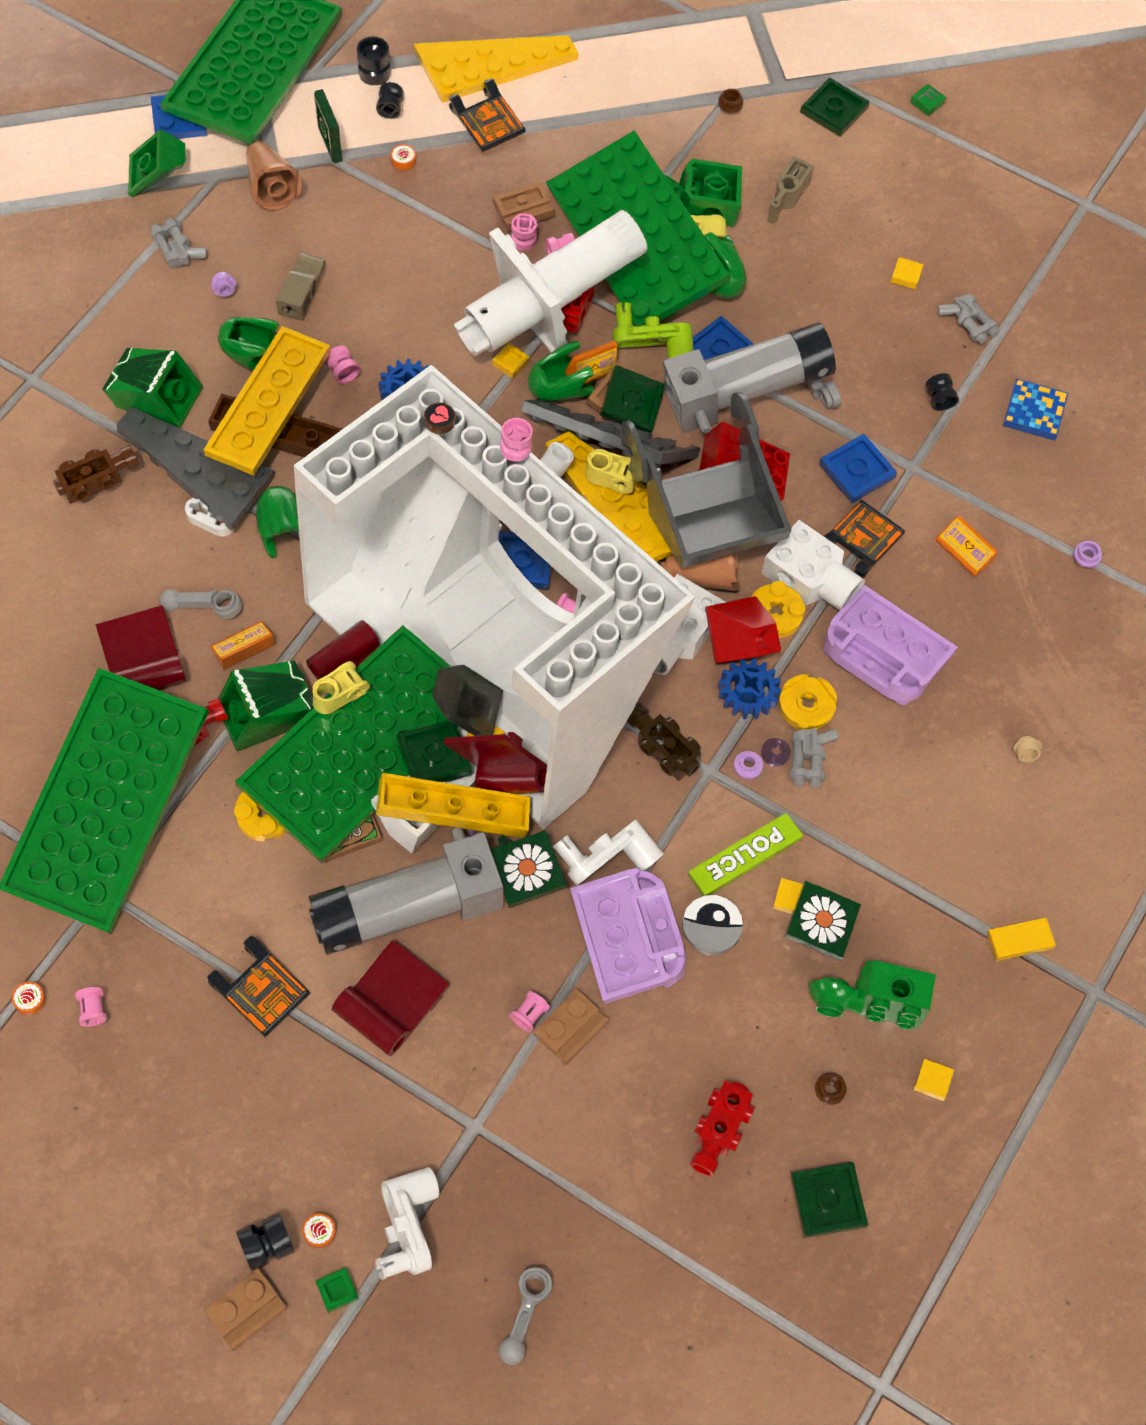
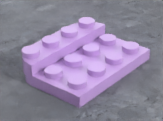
[823,585,958,705]
[570,868,687,1004]

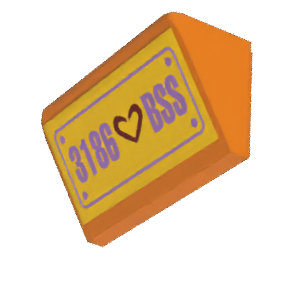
[565,341,617,385]
[935,516,998,577]
[210,621,275,670]

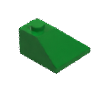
[128,129,186,197]

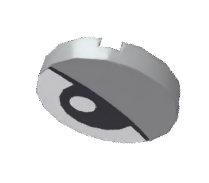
[682,895,743,956]

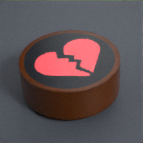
[424,402,455,434]

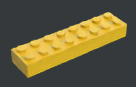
[376,773,530,838]

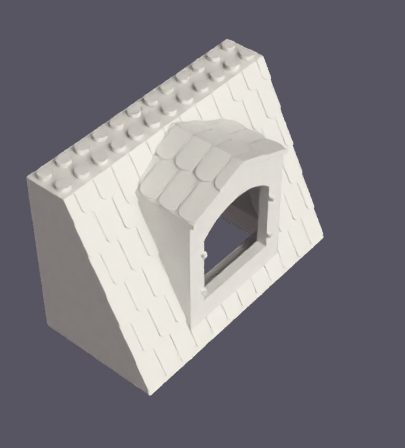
[293,365,696,829]

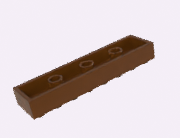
[208,394,343,457]

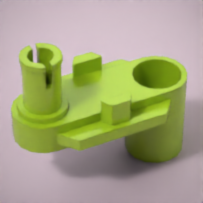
[612,302,694,359]

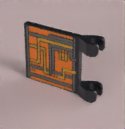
[449,78,526,152]
[823,500,905,579]
[207,936,310,1038]

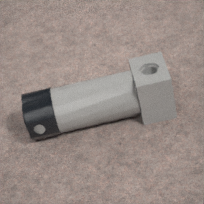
[663,322,836,433]
[308,827,503,955]

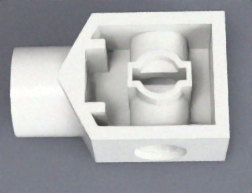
[762,520,865,611]
[654,574,725,675]

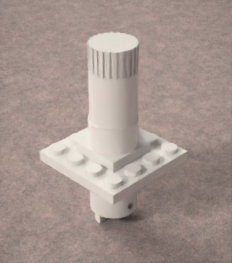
[454,210,647,357]

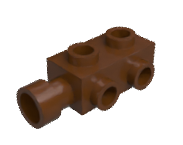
[53,445,139,504]

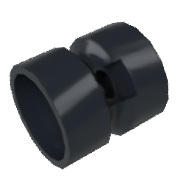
[357,36,391,86]
[236,1213,295,1271]

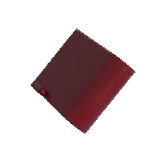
[95,605,186,690]
[306,620,380,680]
[444,732,547,794]
[331,939,450,1056]

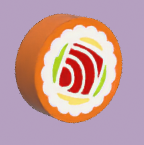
[390,144,416,170]
[12,982,45,1015]
[302,1213,336,1249]

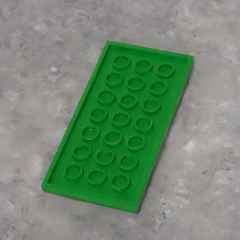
[160,0,342,144]
[546,130,731,326]
[235,625,488,864]
[0,668,209,934]

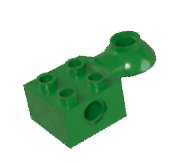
[664,158,742,227]
[808,960,936,1030]

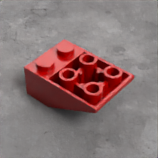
[699,421,790,501]

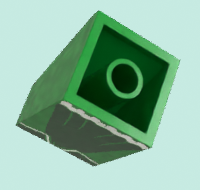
[102,348,203,428]
[218,660,314,751]

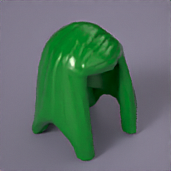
[704,232,747,299]
[217,317,279,371]
[527,341,594,402]
[256,486,299,558]

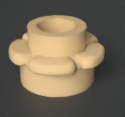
[1013,736,1042,763]

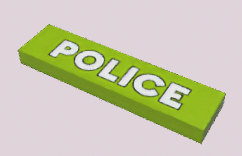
[688,813,803,896]

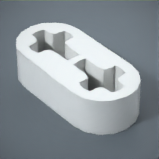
[185,498,235,536]

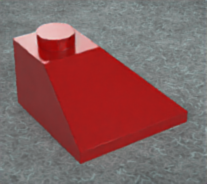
[705,596,781,663]

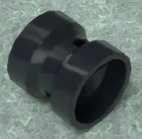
[376,82,404,119]
[925,373,959,411]

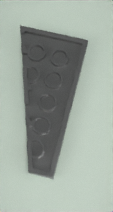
[521,399,700,467]
[117,407,274,531]

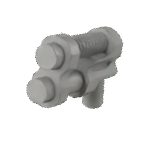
[151,218,207,268]
[937,294,1000,344]
[790,728,838,788]

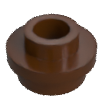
[718,89,743,113]
[815,1073,847,1105]

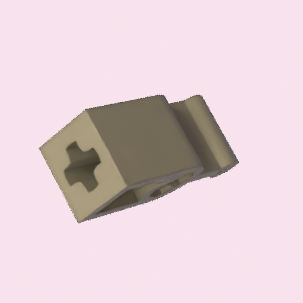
[768,157,814,224]
[276,253,326,321]

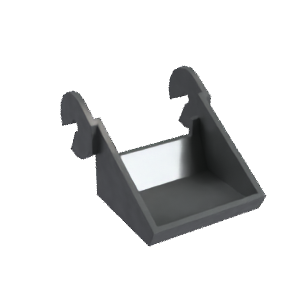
[621,392,792,568]

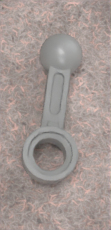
[806,379,841,409]
[159,589,242,619]
[499,1267,552,1365]

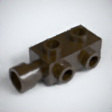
[626,703,701,781]

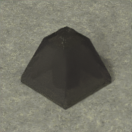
[432,664,503,736]

